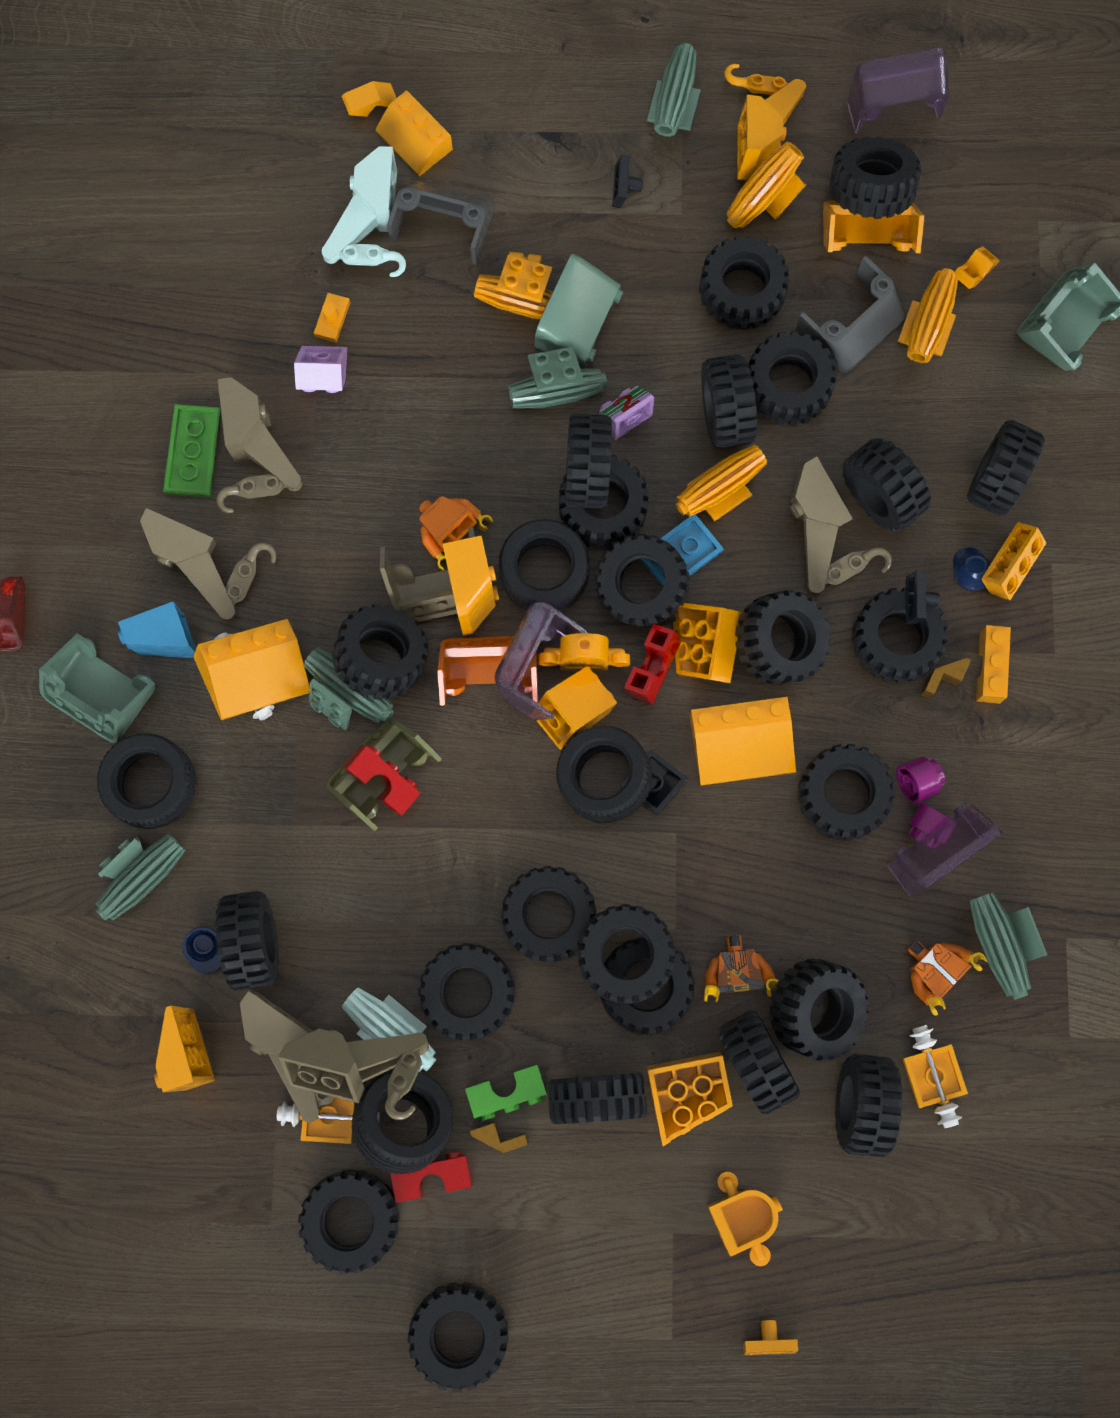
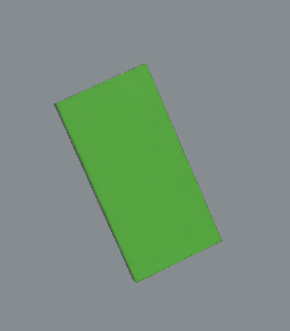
[163,404,222,498]

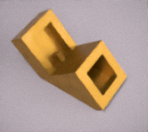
[921,658,971,699]
[470,1122,528,1153]

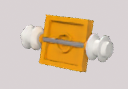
[902,1025,968,1128]
[277,1098,380,1144]

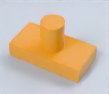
[314,293,351,343]
[743,1320,798,1355]

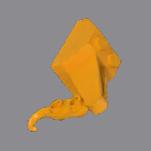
[724,64,806,180]

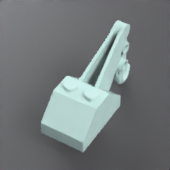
[322,146,406,277]

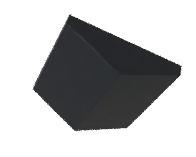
[620,750,689,816]

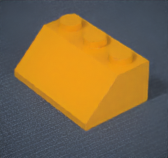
[375,90,453,177]

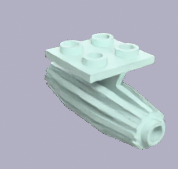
[342,988,436,1072]

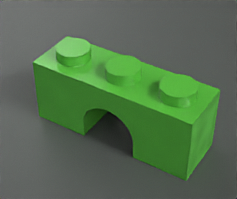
[465,1065,547,1121]

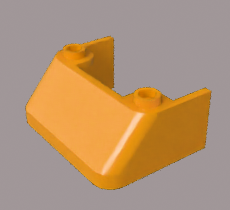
[823,201,924,253]
[443,536,499,636]

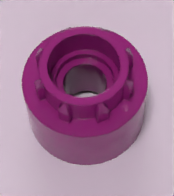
[896,756,945,804]
[908,802,958,850]

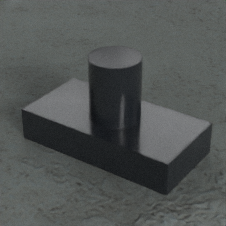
[612,155,643,208]
[906,570,940,624]

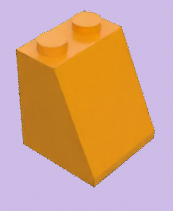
[531,666,617,750]

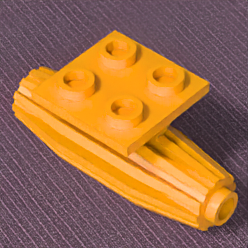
[726,141,806,228]
[474,255,553,319]
[898,268,958,363]
[676,445,767,522]

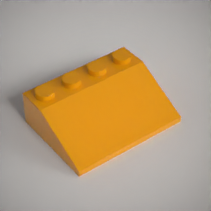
[193,619,310,720]
[689,697,796,786]
[154,1006,215,1092]

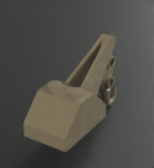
[216,377,303,513]
[789,457,892,593]
[140,508,277,620]
[240,991,335,1122]
[278,1029,429,1120]

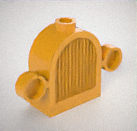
[538,633,630,671]
[707,1171,782,1266]

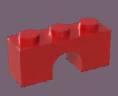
[624,624,681,705]
[343,745,421,816]
[390,1151,473,1203]

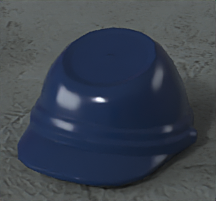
[953,547,990,591]
[182,926,221,974]

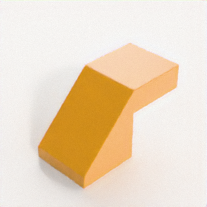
[342,81,396,117]
[955,246,1000,289]

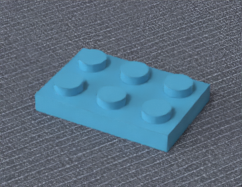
[640,514,724,587]

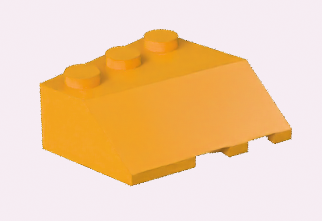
[673,603,743,683]
[646,1052,733,1146]

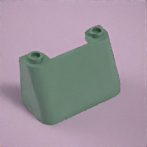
[534,253,624,369]
[1016,262,1120,371]
[39,633,155,743]

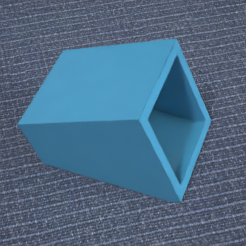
[117,602,196,658]

